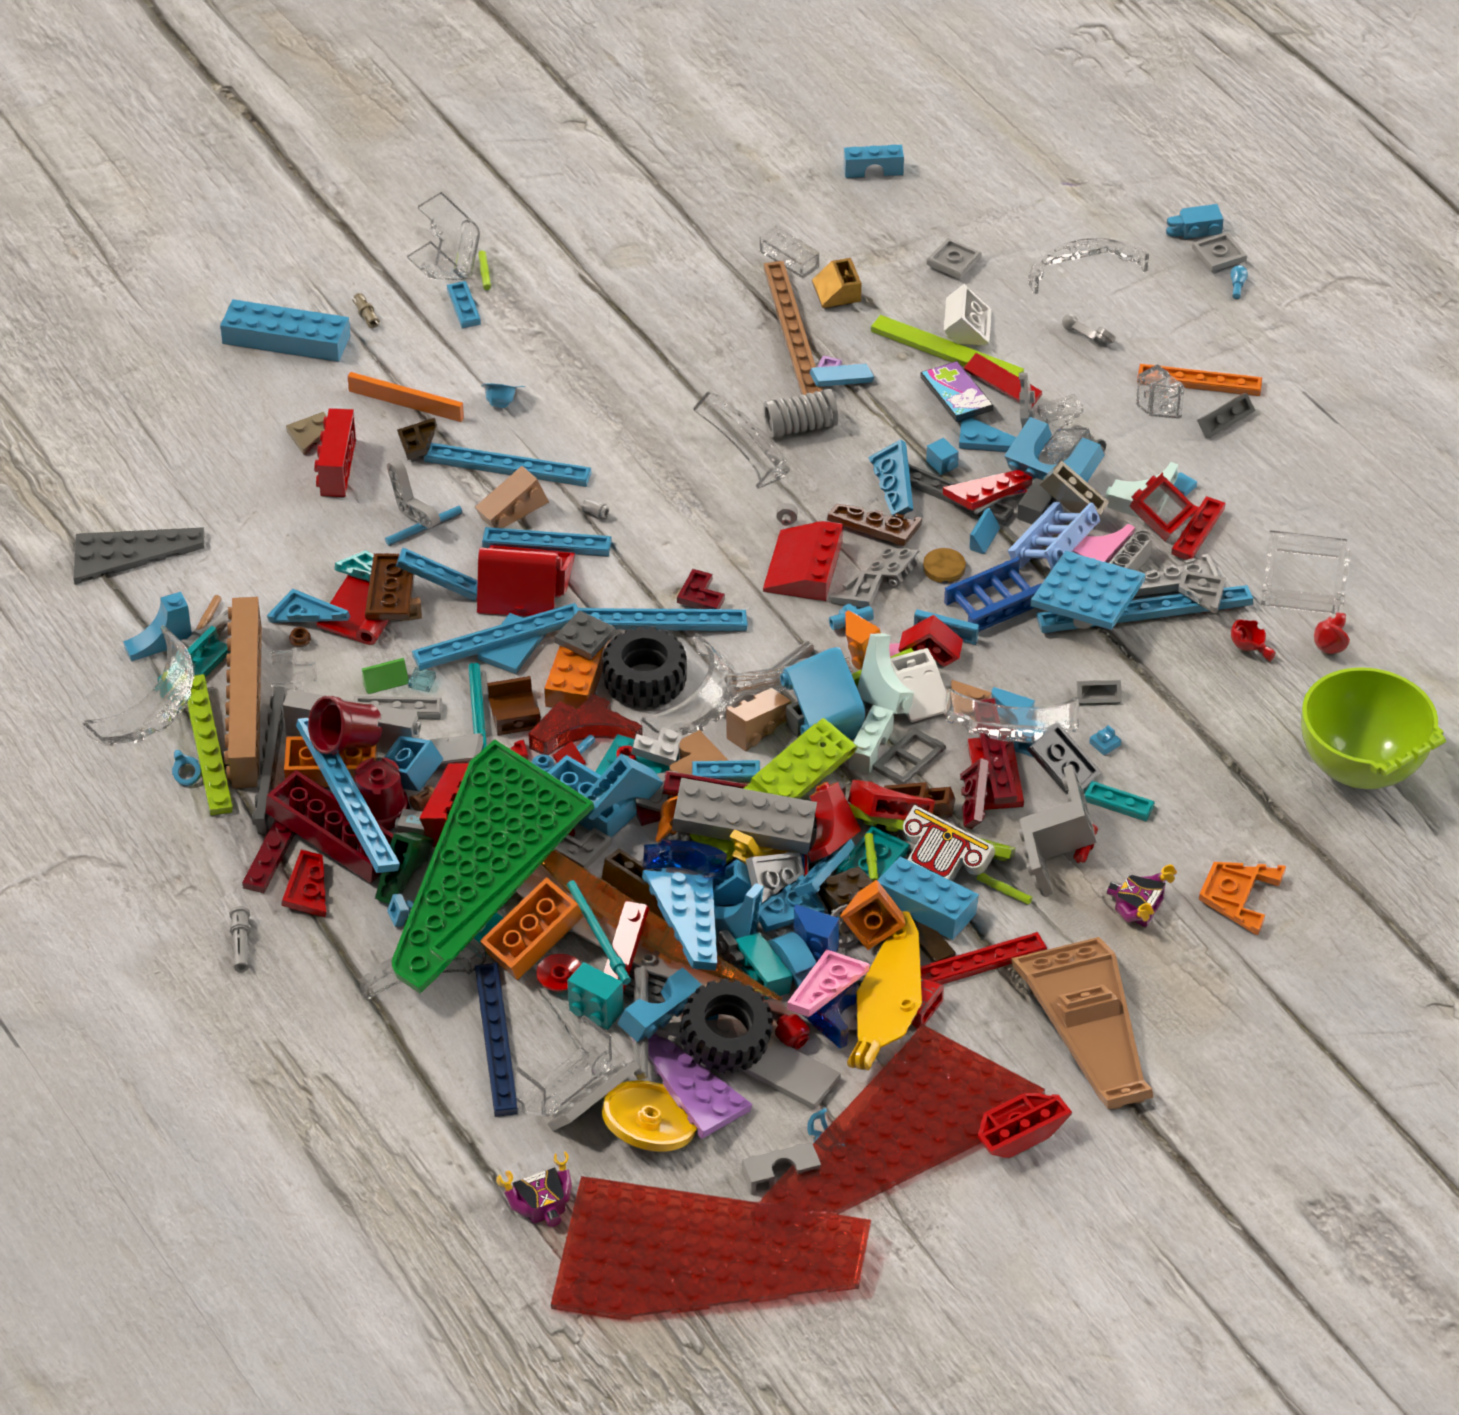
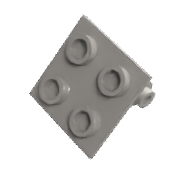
[866,548,920,587]

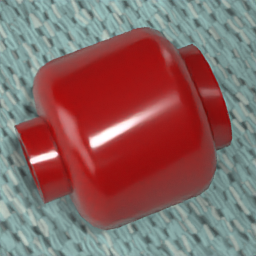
[775,1014,810,1050]

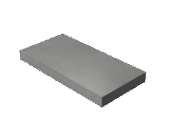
[740,1037,841,1110]

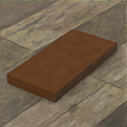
[365,553,415,620]

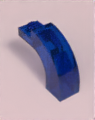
[643,840,727,878]

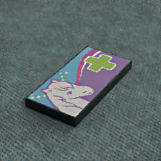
[920,361,993,422]

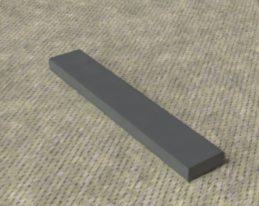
[908,464,1014,526]

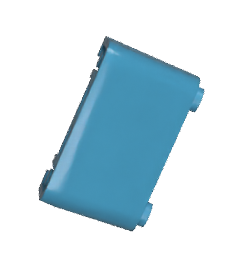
[780,647,865,740]

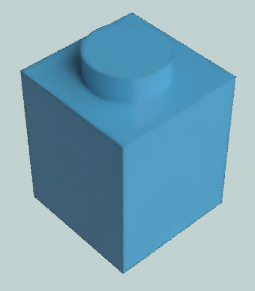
[926,438,959,475]

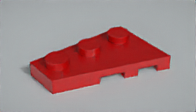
[281,849,326,918]

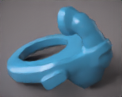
[172,750,202,786]

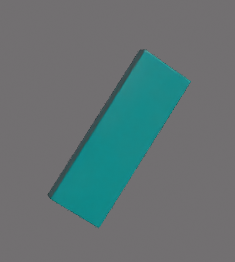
[1085,781,1155,822]

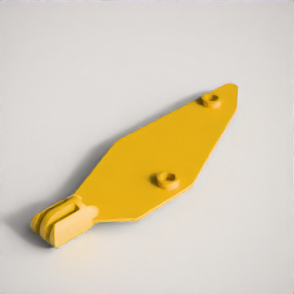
[847,911,922,1071]

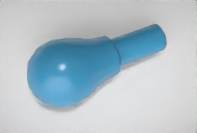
[1230,265,1248,299]

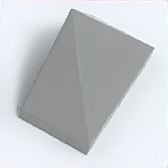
[1077,680,1122,703]

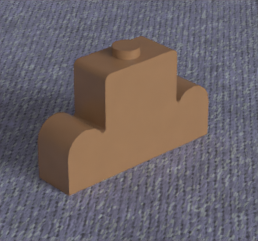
[669,730,749,784]

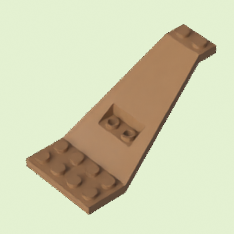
[1012,937,1153,1109]

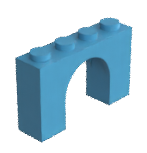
[1004,417,1105,482]

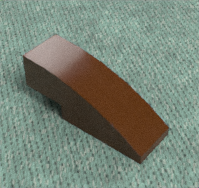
[884,782,956,816]

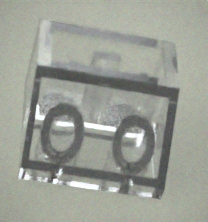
[1136,364,1185,419]

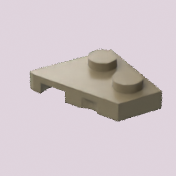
[286,412,326,455]

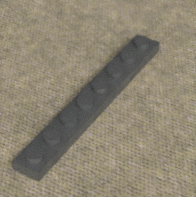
[252,687,286,834]

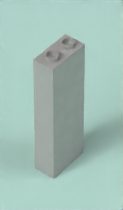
[283,689,423,753]

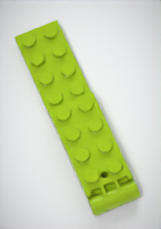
[690,718,858,868]

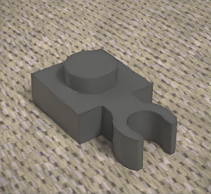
[716,929,744,969]

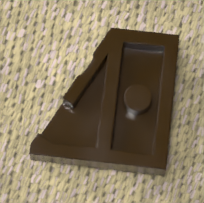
[397,418,437,460]

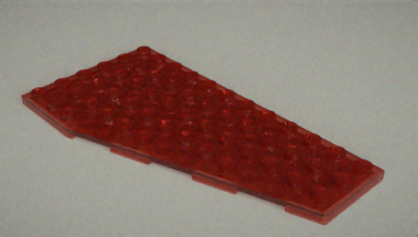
[551,1176,872,1320]

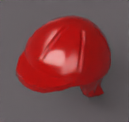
[1314,612,1350,654]

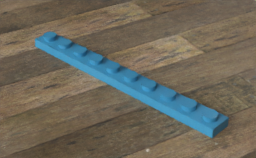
[1037,585,1253,633]
[296,718,400,873]

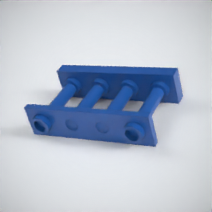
[944,557,1042,632]

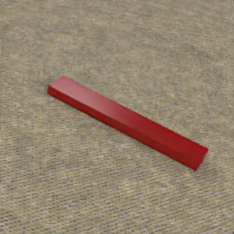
[920,932,1047,985]

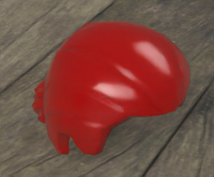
[1230,619,1276,661]

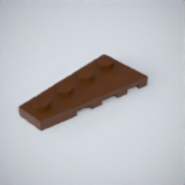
[827,503,922,546]

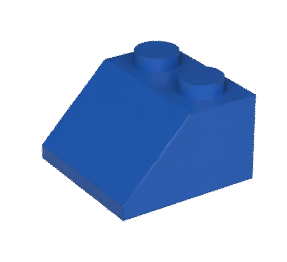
[794,904,839,963]

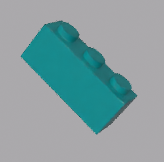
[735,933,793,1000]

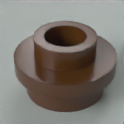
[289,627,311,647]

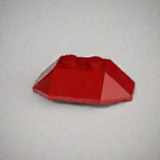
[978,1093,1072,1158]

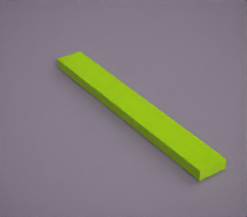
[871,314,1024,377]

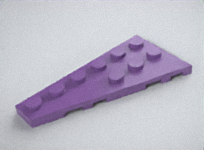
[633,1034,752,1139]

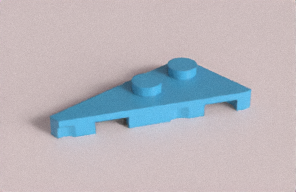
[959,418,1016,452]
[267,588,351,623]

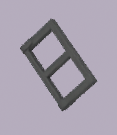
[873,728,946,784]

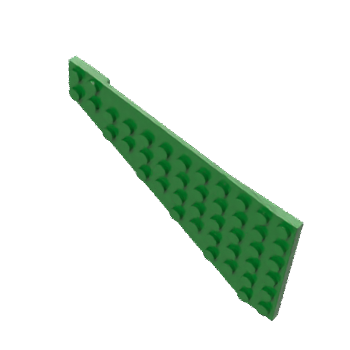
[392,739,594,994]

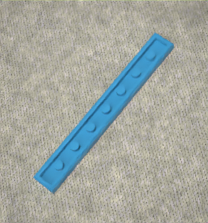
[424,443,591,487]
[412,603,578,671]
[573,608,748,631]

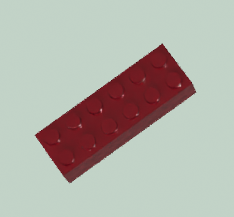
[265,770,393,883]

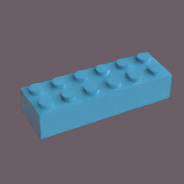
[220,299,351,362]

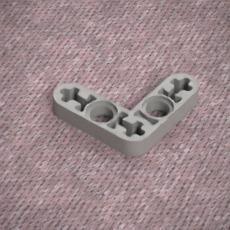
[387,458,440,529]

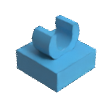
[1089,725,1121,756]
[387,894,414,927]

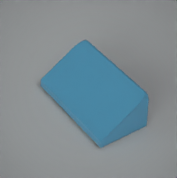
[969,508,1000,554]

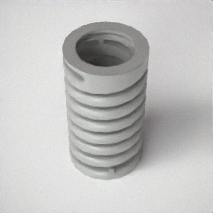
[763,389,838,438]

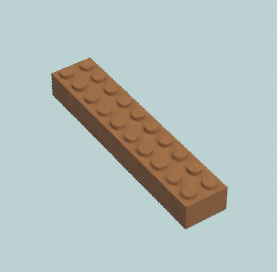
[224,597,262,788]

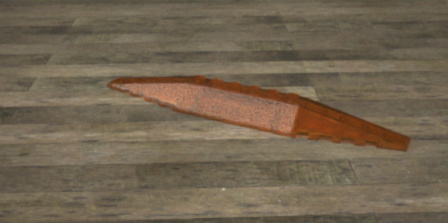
[541,849,782,1002]

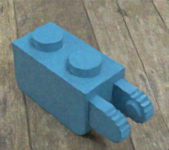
[1166,204,1224,239]

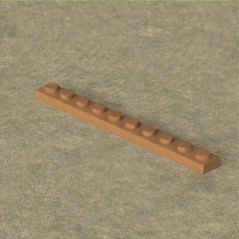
[764,261,823,395]

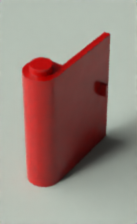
[477,548,562,617]
[316,575,389,645]

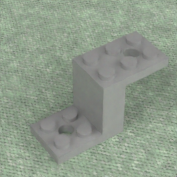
[1018,765,1097,897]

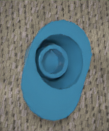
[481,383,526,408]

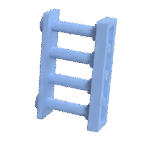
[1008,502,1100,570]

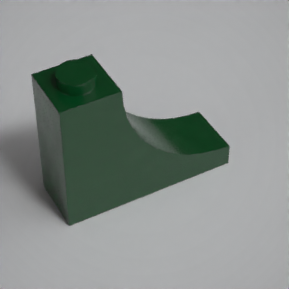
[374,832,434,904]

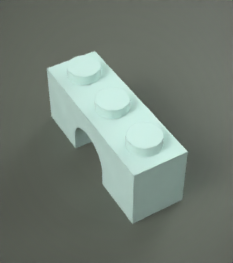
[849,705,894,775]

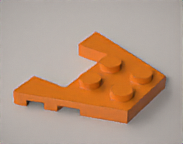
[1199,862,1286,935]

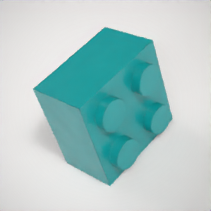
[567,962,624,1030]

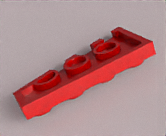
[943,470,1033,510]

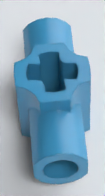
[829,604,874,630]

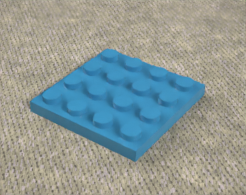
[1031,551,1146,630]

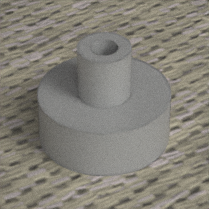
[776,503,798,526]

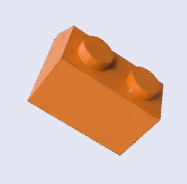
[845,610,881,670]
[841,880,906,950]

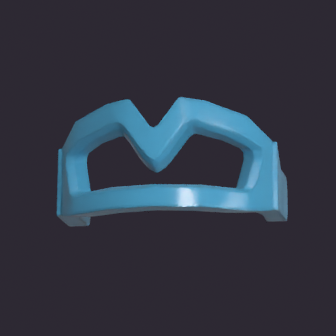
[807,1108,846,1154]

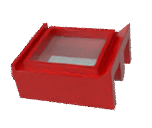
[1129,472,1199,542]

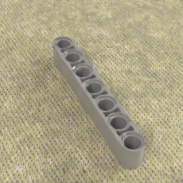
[1073,530,1152,629]

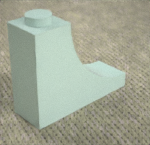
[1105,462,1179,518]
[857,633,914,714]

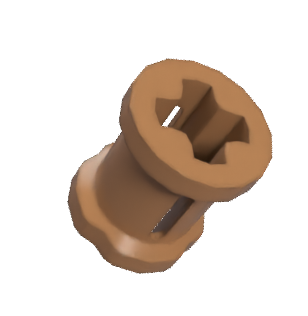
[409,785,435,812]

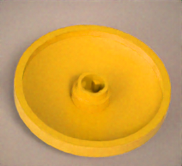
[602,1080,697,1152]

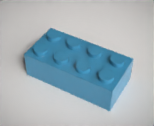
[547,755,637,837]
[878,857,979,940]

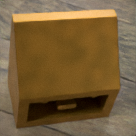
[812,258,862,308]

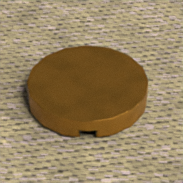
[923,548,966,583]

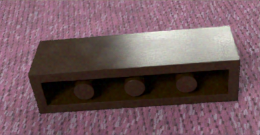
[601,848,667,922]

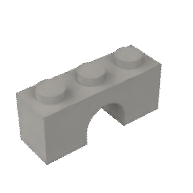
[742,1142,821,1195]

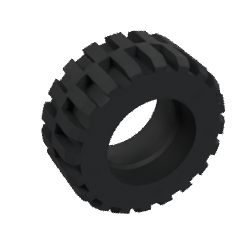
[603,627,687,709]
[679,979,773,1073]

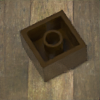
[819,866,873,918]

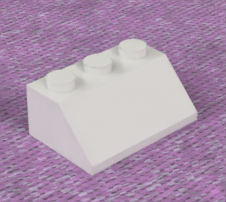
[944,284,992,345]

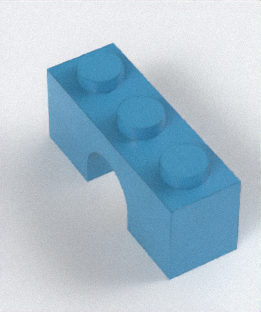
[843,144,904,178]

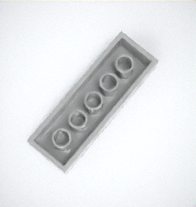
[672,778,817,855]

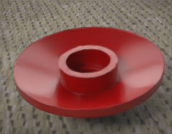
[536,954,581,991]

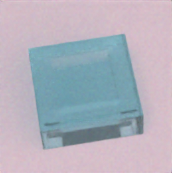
[408,667,436,692]

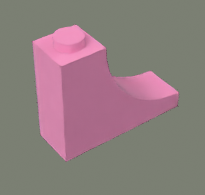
[1072,524,1135,563]

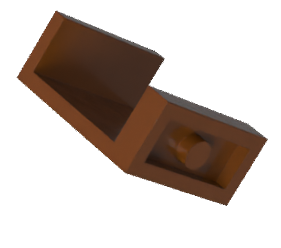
[487,676,541,736]

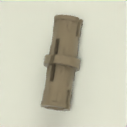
[352,293,380,328]

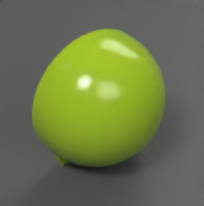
[1301,667,1446,789]

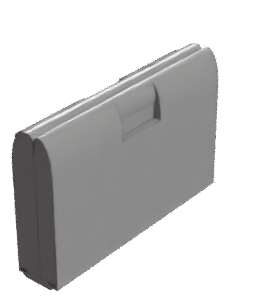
[430,733,483,770]

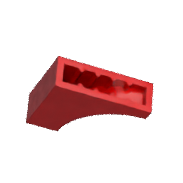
[848,780,935,820]
[807,782,861,862]

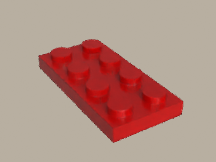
[967,735,1024,810]

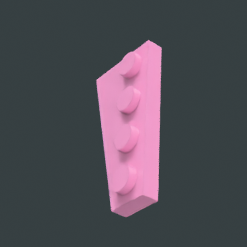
[787,950,870,1017]

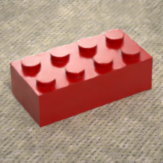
[314,408,357,497]

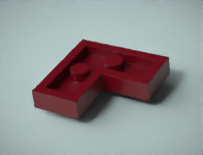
[677,569,725,609]

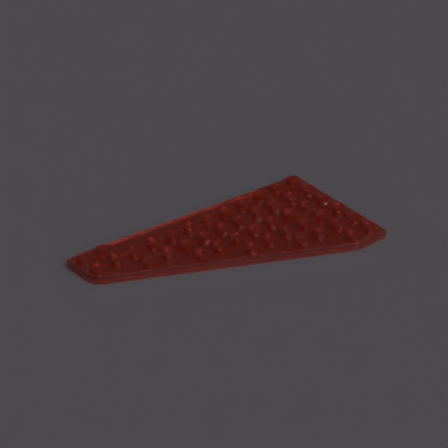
[750,1024,1045,1236]

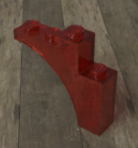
[528,694,643,756]

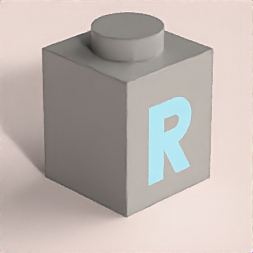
[395,809,426,836]

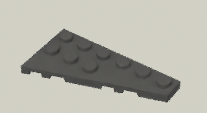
[73,527,205,585]

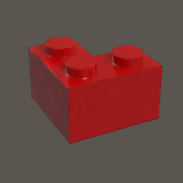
[898,615,963,667]

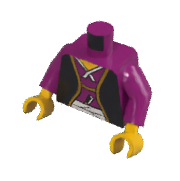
[1107,864,1177,928]
[496,1151,572,1227]

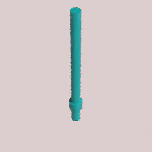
[567,880,631,985]

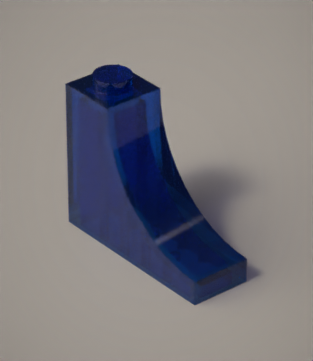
[802,982,857,1049]

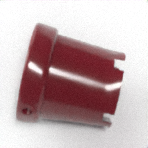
[308,695,382,755]
[355,757,410,830]

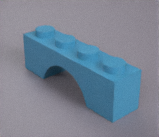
[617,967,702,1042]

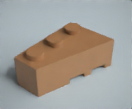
[475,466,549,528]
[726,688,791,751]

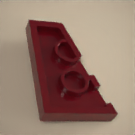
[960,758,990,829]

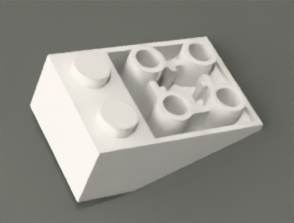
[890,648,952,722]

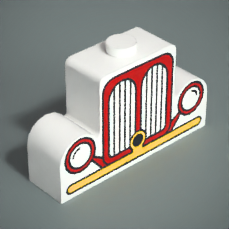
[903,805,995,882]

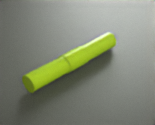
[478,250,491,290]
[864,833,879,882]
[977,873,1033,905]

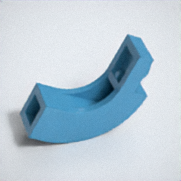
[768,932,816,989]

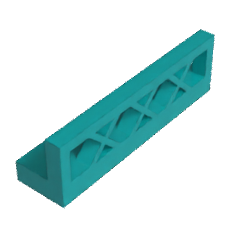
[157,625,231,705]

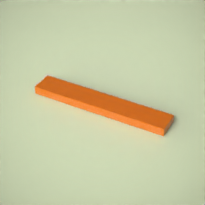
[1137,364,1263,396]
[347,372,464,422]

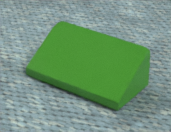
[362,658,409,694]

